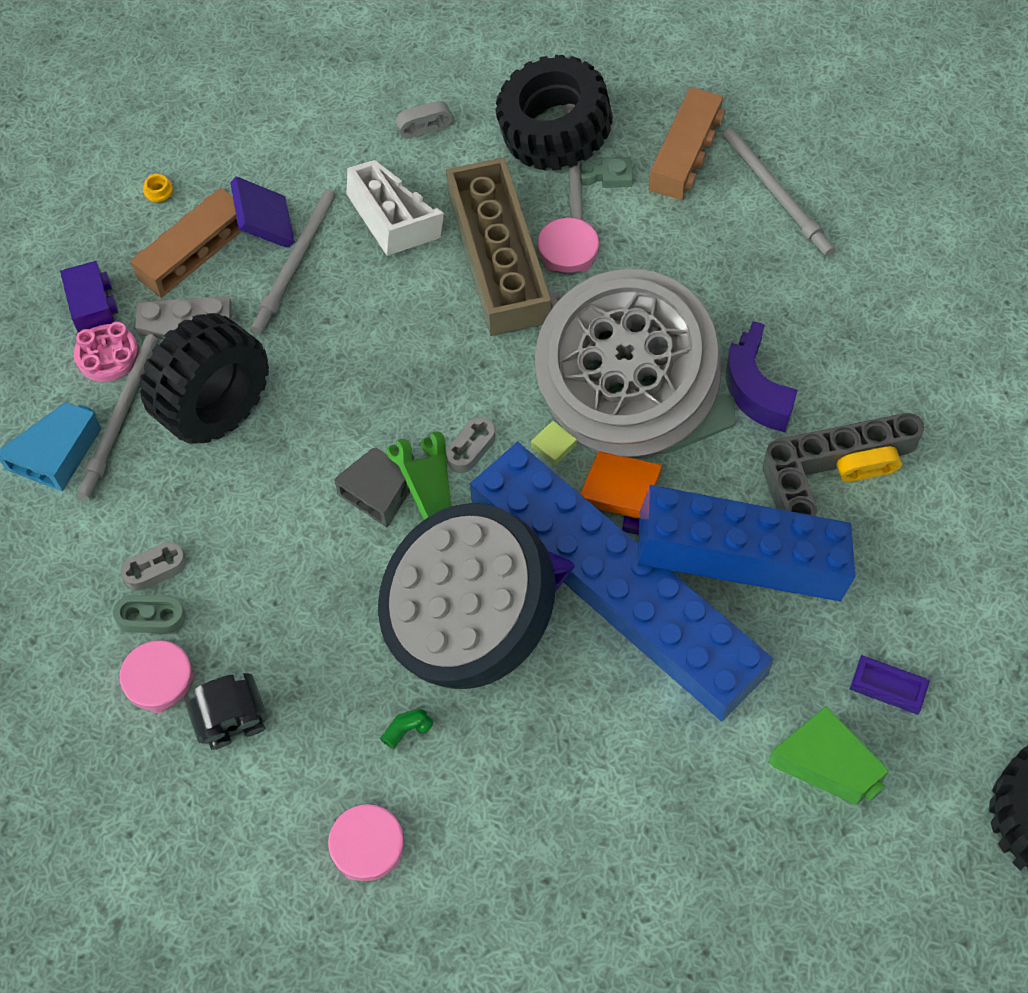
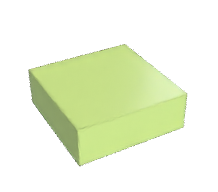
[531,421,577,466]

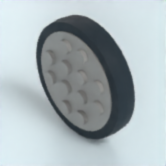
[378,503,556,689]

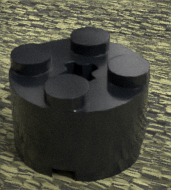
[184,673,268,750]

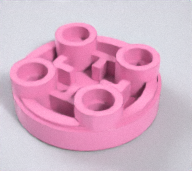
[538,218,599,273]
[74,322,139,382]
[120,640,194,713]
[328,804,404,881]

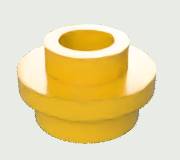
[143,174,173,202]

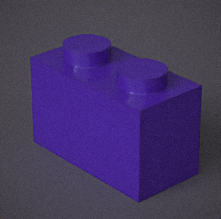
[60,261,119,333]

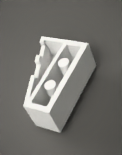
[346,160,444,256]

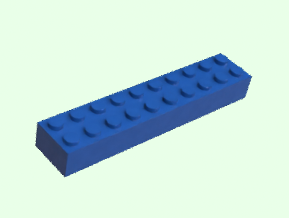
[470,441,774,722]

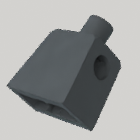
[334,447,414,528]

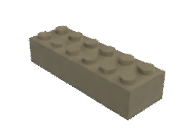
[446,157,551,336]

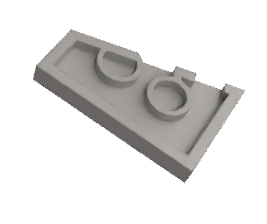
[135,296,232,339]

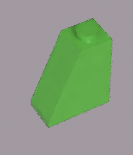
[768,706,889,805]

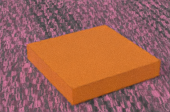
[580,451,662,519]

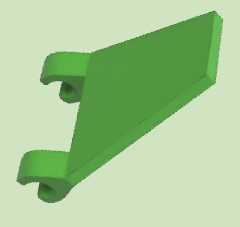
[386,431,451,520]

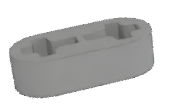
[396,101,453,139]
[446,417,495,473]
[121,542,186,591]

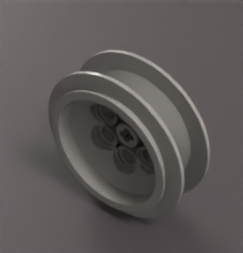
[535,269,721,457]

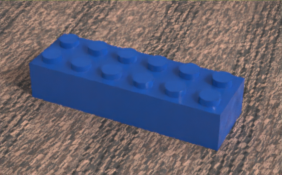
[638,485,856,602]

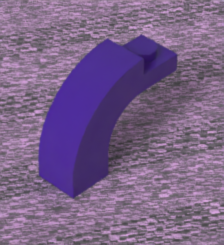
[726,321,798,432]

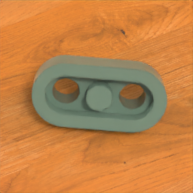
[113,595,185,633]

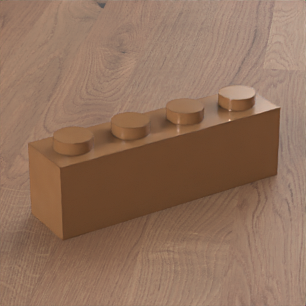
[648,87,726,200]
[130,187,242,298]

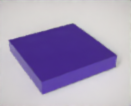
[230,176,295,248]

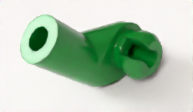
[380,708,433,749]

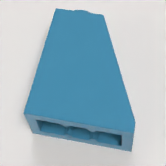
[0,402,102,491]

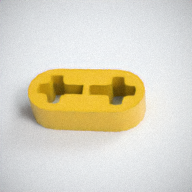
[836,446,902,482]

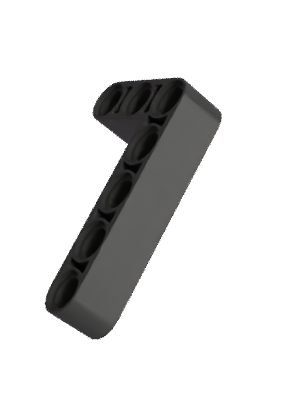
[763,413,924,516]

